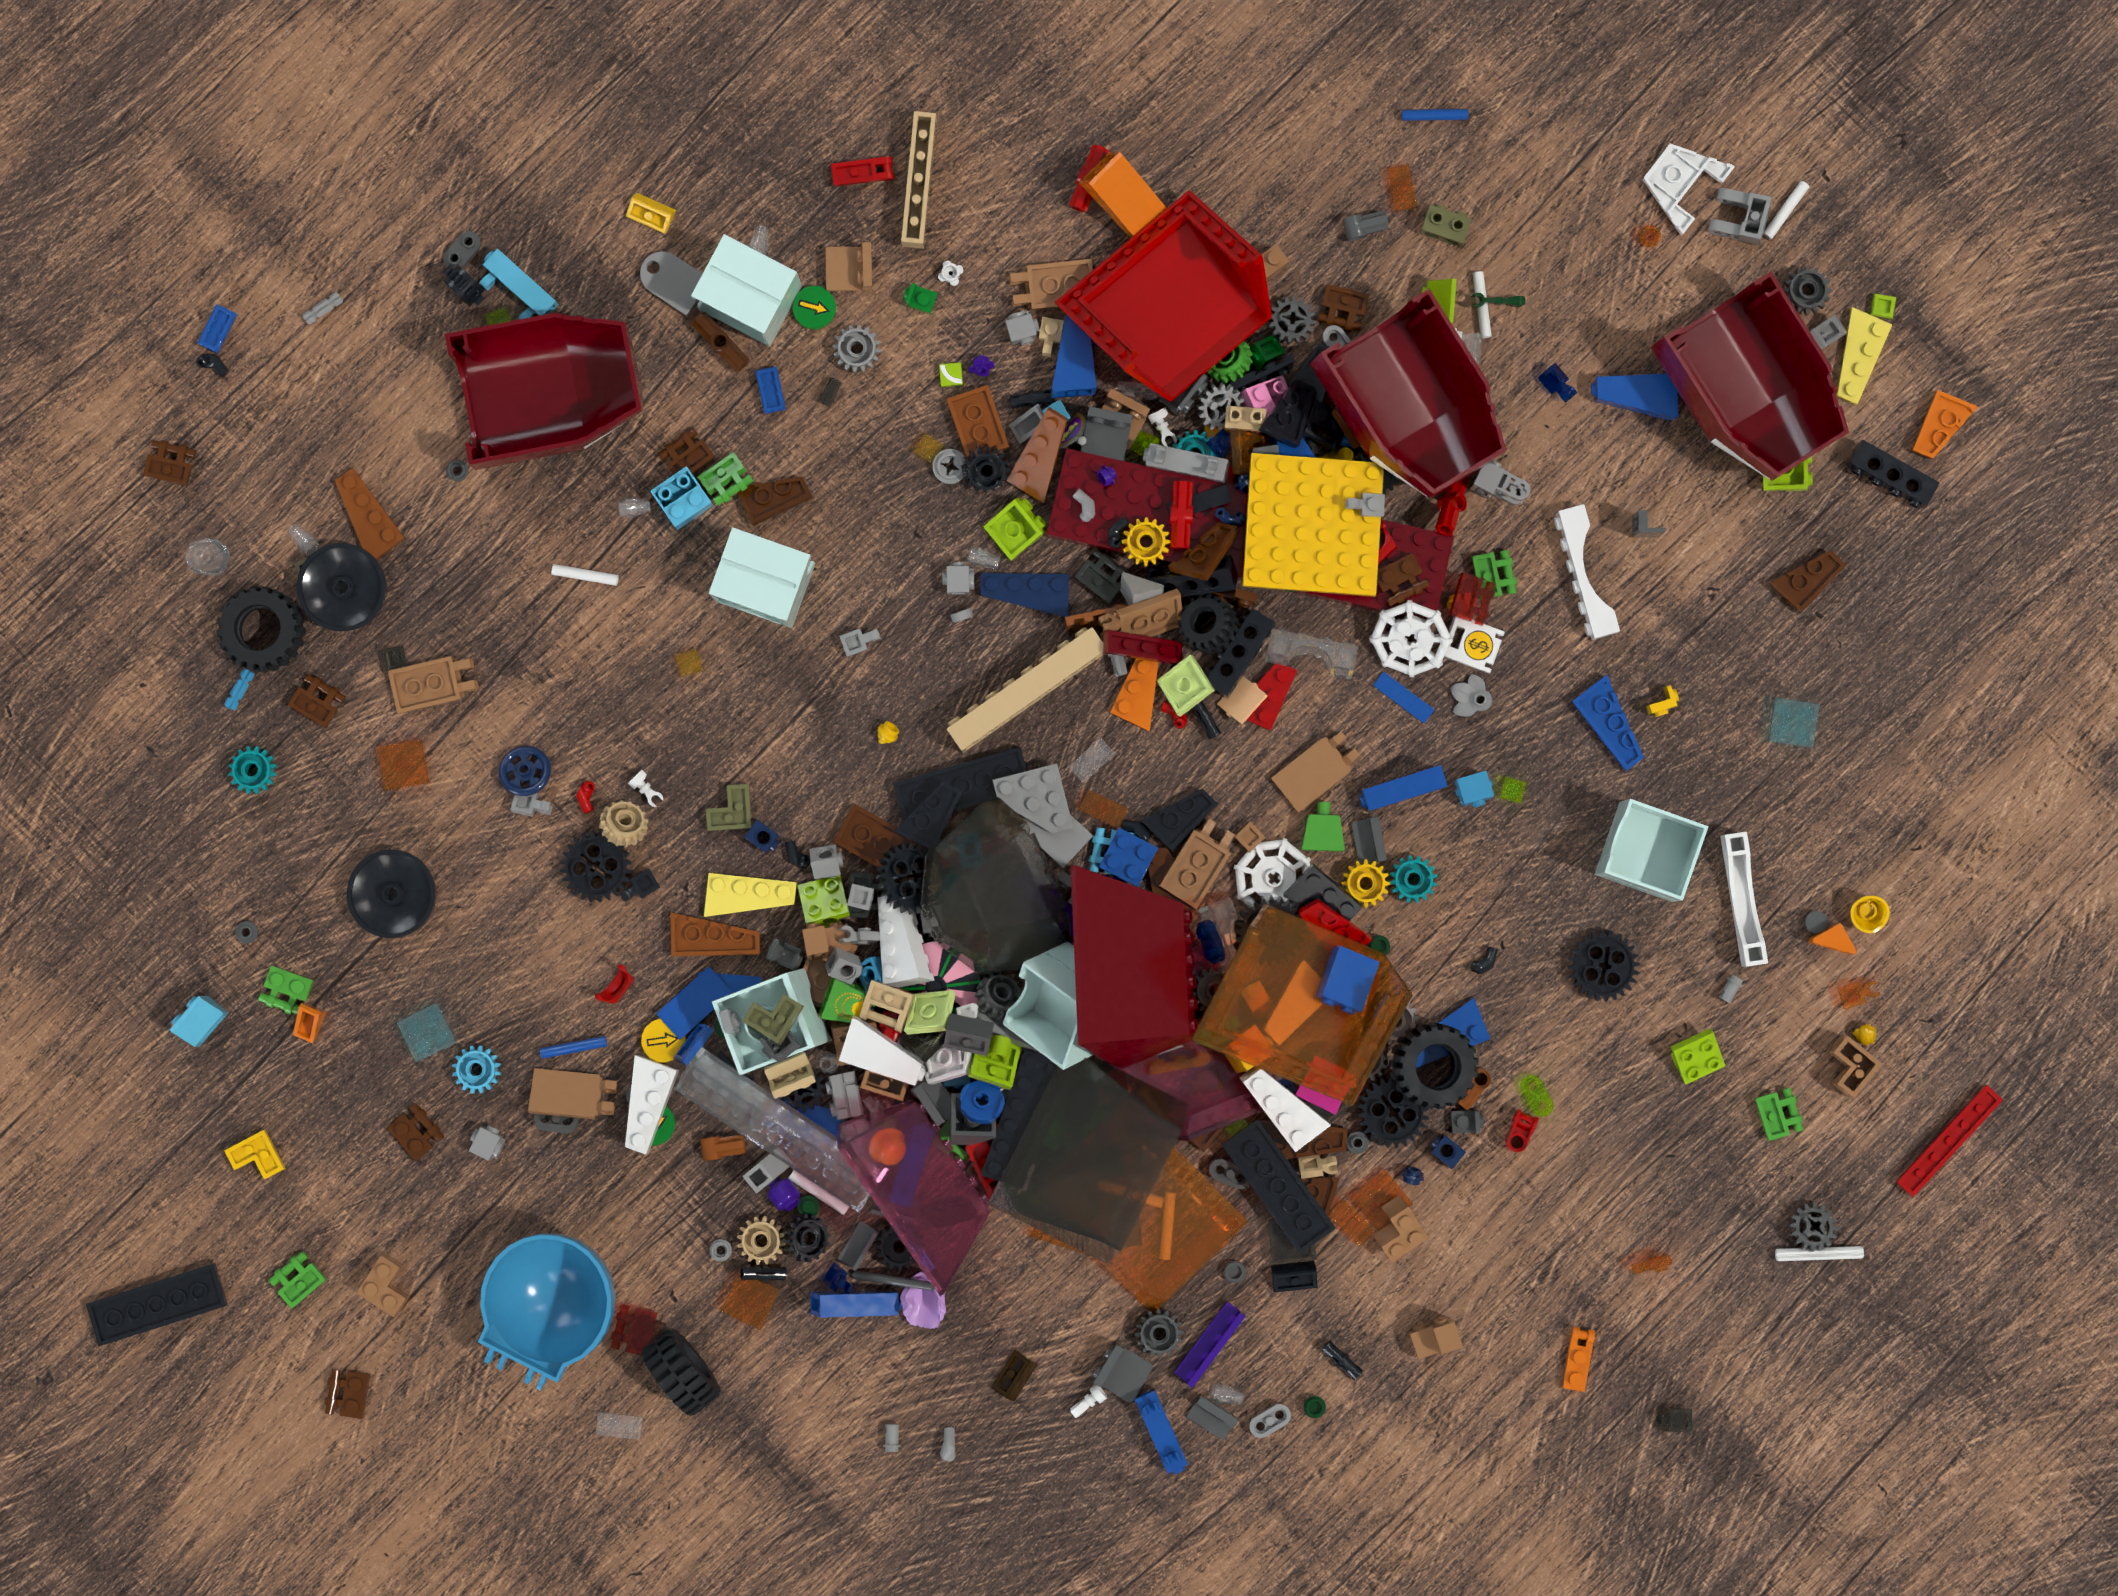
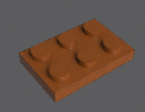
[946,385,1009,457]

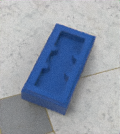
[197,304,238,354]
[755,366,786,414]
[673,1023,714,1066]

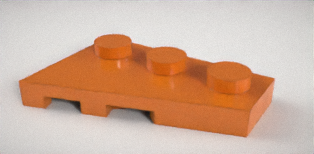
[1911,390,1978,460]
[1110,659,1158,732]

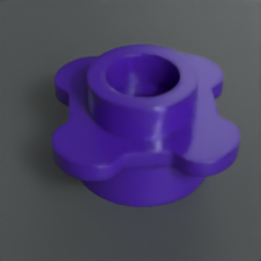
[969,355,994,377]

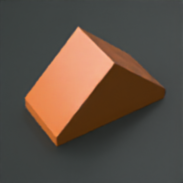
[1808,923,1856,955]
[293,1003,327,1044]

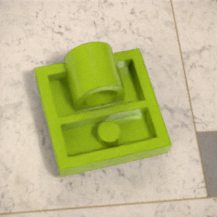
[797,875,850,928]
[1670,1028,1725,1085]
[968,1035,1021,1090]

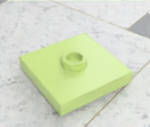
[1156,654,1215,716]
[904,990,956,1035]

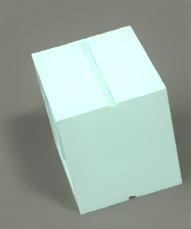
[691,234,802,347]
[709,527,815,628]
[1594,799,1709,902]
[1003,942,1094,1070]
[712,968,832,1075]

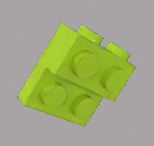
[1763,456,1813,491]
[983,497,1047,560]

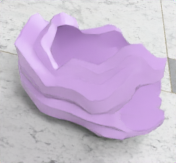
[900,1272,946,1329]

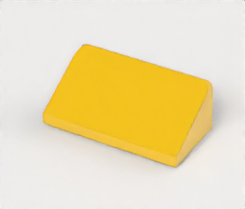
[625,193,676,234]

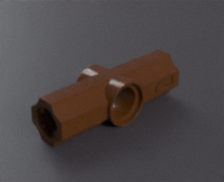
[691,312,750,373]

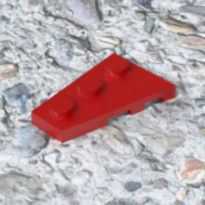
[1246,662,1297,731]
[1299,899,1372,956]

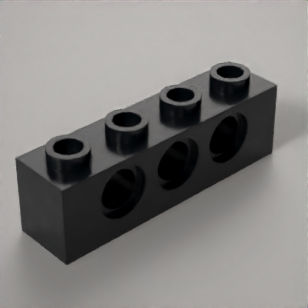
[1846,440,1940,509]
[1144,555,1238,597]
[1205,609,1276,698]

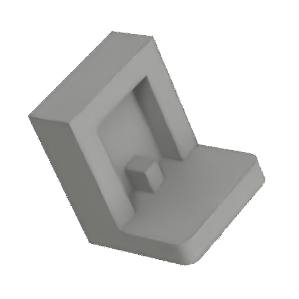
[1810,315,1847,349]

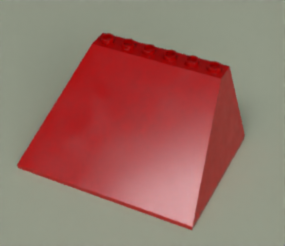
[1055,190,1272,402]

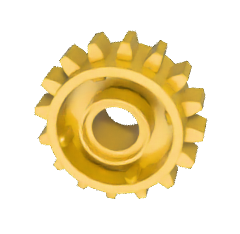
[1122,517,1170,567]
[1341,859,1390,908]

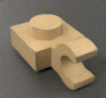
[1038,317,1064,357]
[1298,1155,1338,1179]

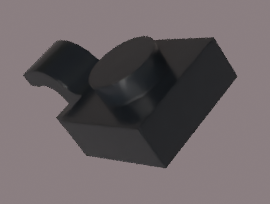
[620,869,661,902]

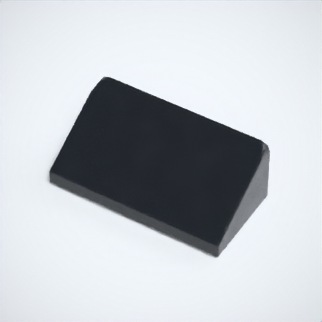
[1271,1261,1318,1293]

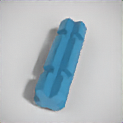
[224,668,254,710]

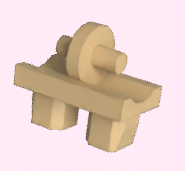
[1225,406,1266,432]

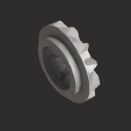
[933,449,966,484]

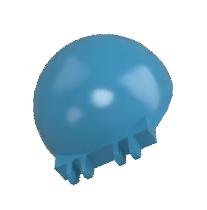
[478,1233,616,1391]

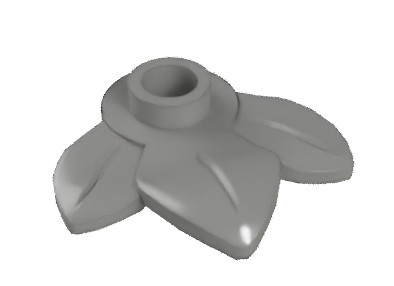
[1450,674,1492,717]

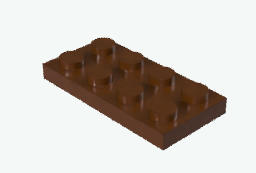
[833,804,931,882]

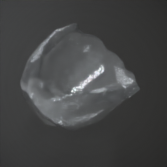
[185,537,230,576]

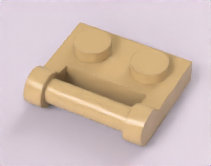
[859,980,914,1033]

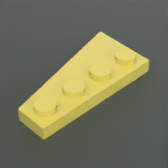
[1836,307,1892,406]
[704,873,797,917]

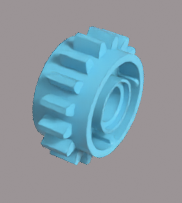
[452,1045,502,1094]

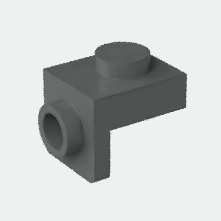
[766,938,806,971]
[760,1030,800,1063]

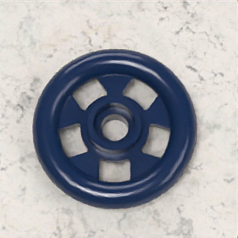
[499,746,551,796]

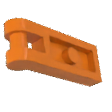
[1562,1326,1595,1392]

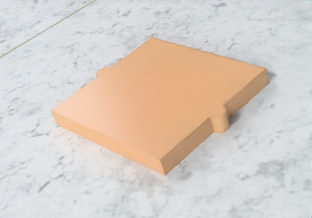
[1217,676,1267,724]

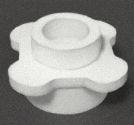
[938,261,963,286]

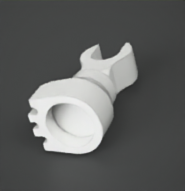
[1148,407,1177,447]
[628,770,663,807]
[1070,1384,1107,1418]

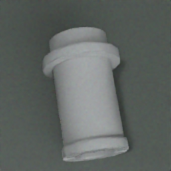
[1718,974,1743,1004]
[883,1424,901,1452]

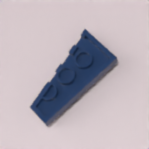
[981,573,1069,618]

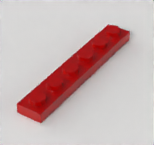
[1895,1085,2003,1197]

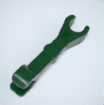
[1471,293,1526,308]

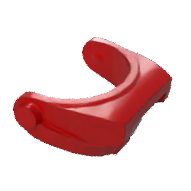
[1378,522,1397,565]
[595,964,634,1004]

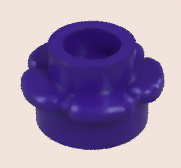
[1097,465,1116,486]

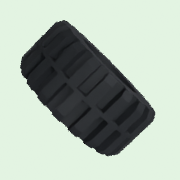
[216,586,306,672]
[1389,1022,1479,1109]
[641,1328,721,1416]

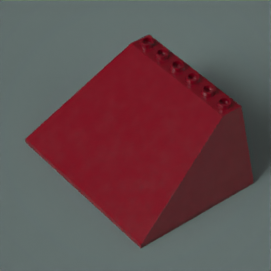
[1071,865,1198,1069]

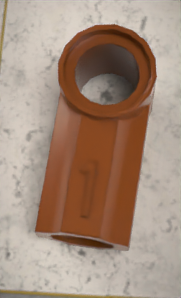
[1457,1067,1491,1110]
[700,1134,746,1161]

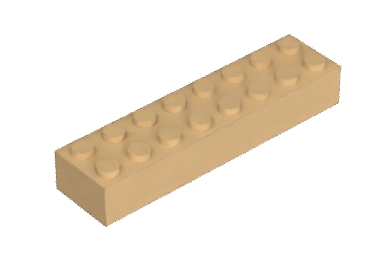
[947,627,1105,753]

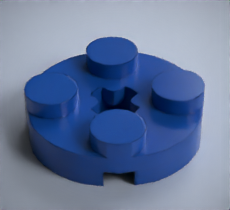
[959,1080,1005,1124]

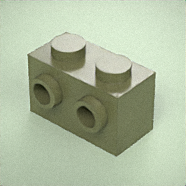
[1420,204,1472,248]

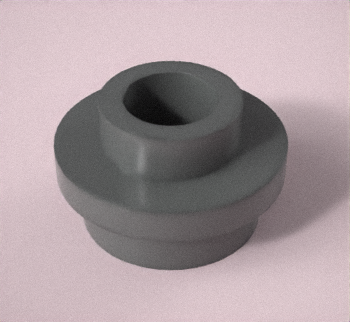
[446,459,469,482]
[236,921,258,943]
[1346,1132,1369,1154]

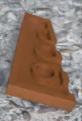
[335,468,406,560]

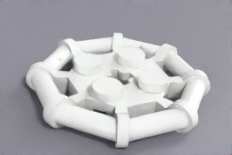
[1369,600,1453,677]
[1233,838,1311,919]

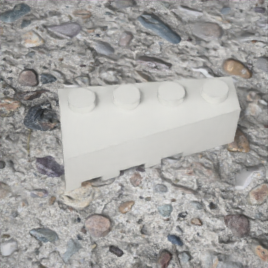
[877,896,935,988]
[625,1055,679,1154]
[1239,1065,1331,1152]

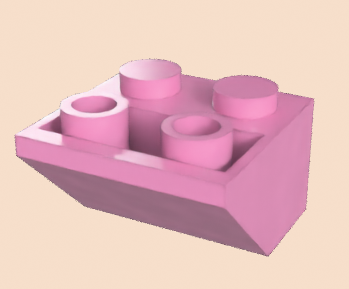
[1239,375,1288,436]

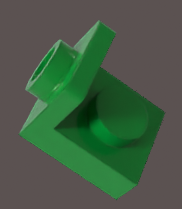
[903,282,938,315]
[1250,335,1285,371]

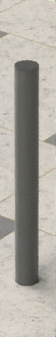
[853,1271,935,1291]

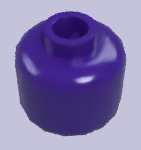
[767,1178,800,1212]

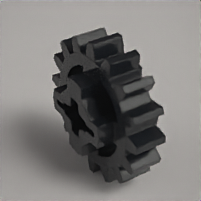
[780,1070,826,1113]

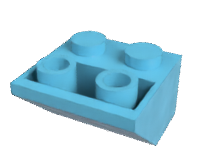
[650,466,714,530]
[170,996,228,1047]

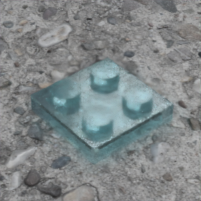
[1768,698,1820,748]
[397,1003,457,1063]

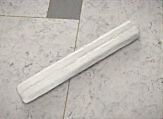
[1775,1246,1864,1261]

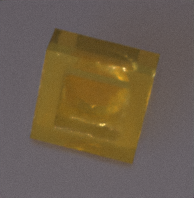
[913,433,944,464]
[676,650,703,677]

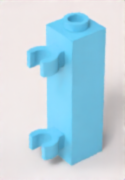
[479,248,558,319]

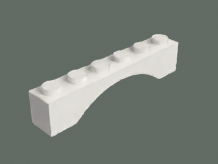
[1554,504,1620,640]
[1720,832,1768,967]

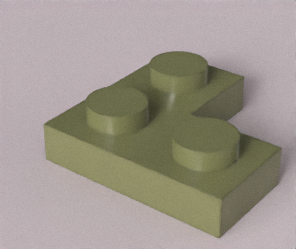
[706,784,752,831]
[742,994,804,1045]

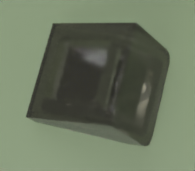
[378,646,407,673]

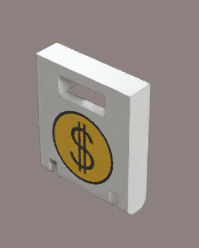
[1444,614,1505,674]

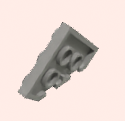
[993,763,1073,833]

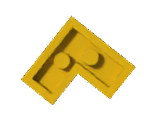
[224,1130,286,1180]

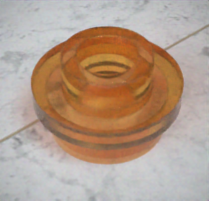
[1639,225,1661,247]

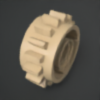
[599,800,648,847]
[737,1216,785,1265]

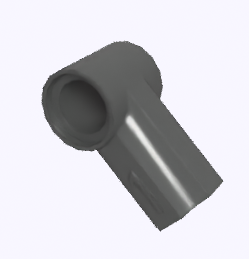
[1342,210,1389,242]

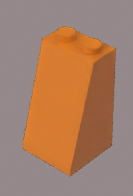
[1079,152,1167,238]

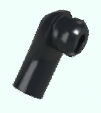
[196,354,229,377]
[1108,516,1130,548]
[1122,819,1151,843]
[785,840,811,868]
[1470,947,1498,974]

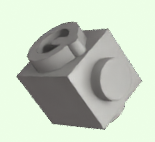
[1005,311,1040,346]
[942,562,974,595]
[469,1125,506,1161]

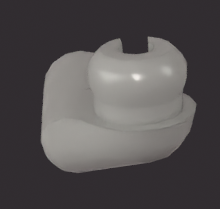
[1073,489,1095,522]
[940,1427,956,1462]

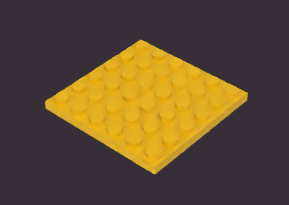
[1242,453,1384,597]

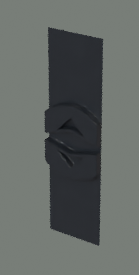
[1166,485,1232,517]

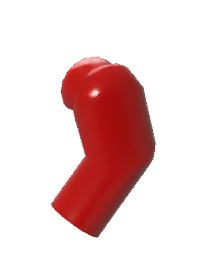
[1160,701,1188,729]
[576,781,595,814]

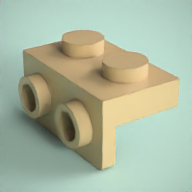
[764,1052,816,1099]

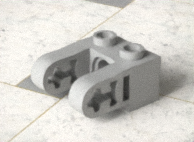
[1708,188,1772,245]
[1469,460,1530,505]

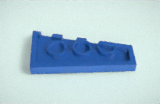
[1572,675,1644,771]
[1416,998,1490,1068]

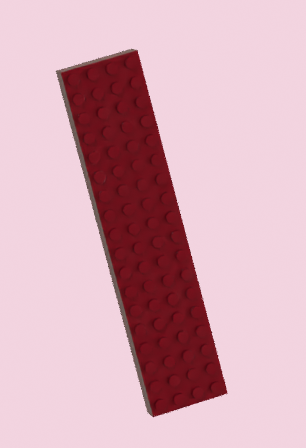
[1047,448,1454,624]

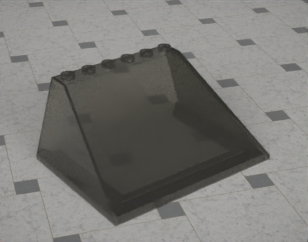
[988,1056,1188,1264]

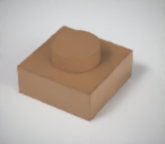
[1234,821,1266,853]

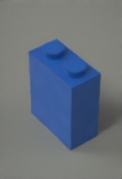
[1316,946,1380,1015]

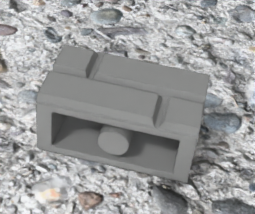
[825,1071,864,1120]

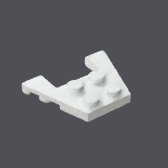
[1642,144,1735,235]
[903,1003,978,1085]

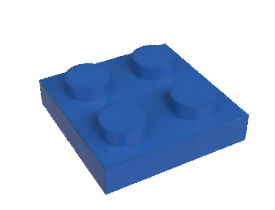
[1099,828,1158,887]

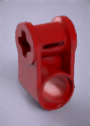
[1505,1109,1539,1152]

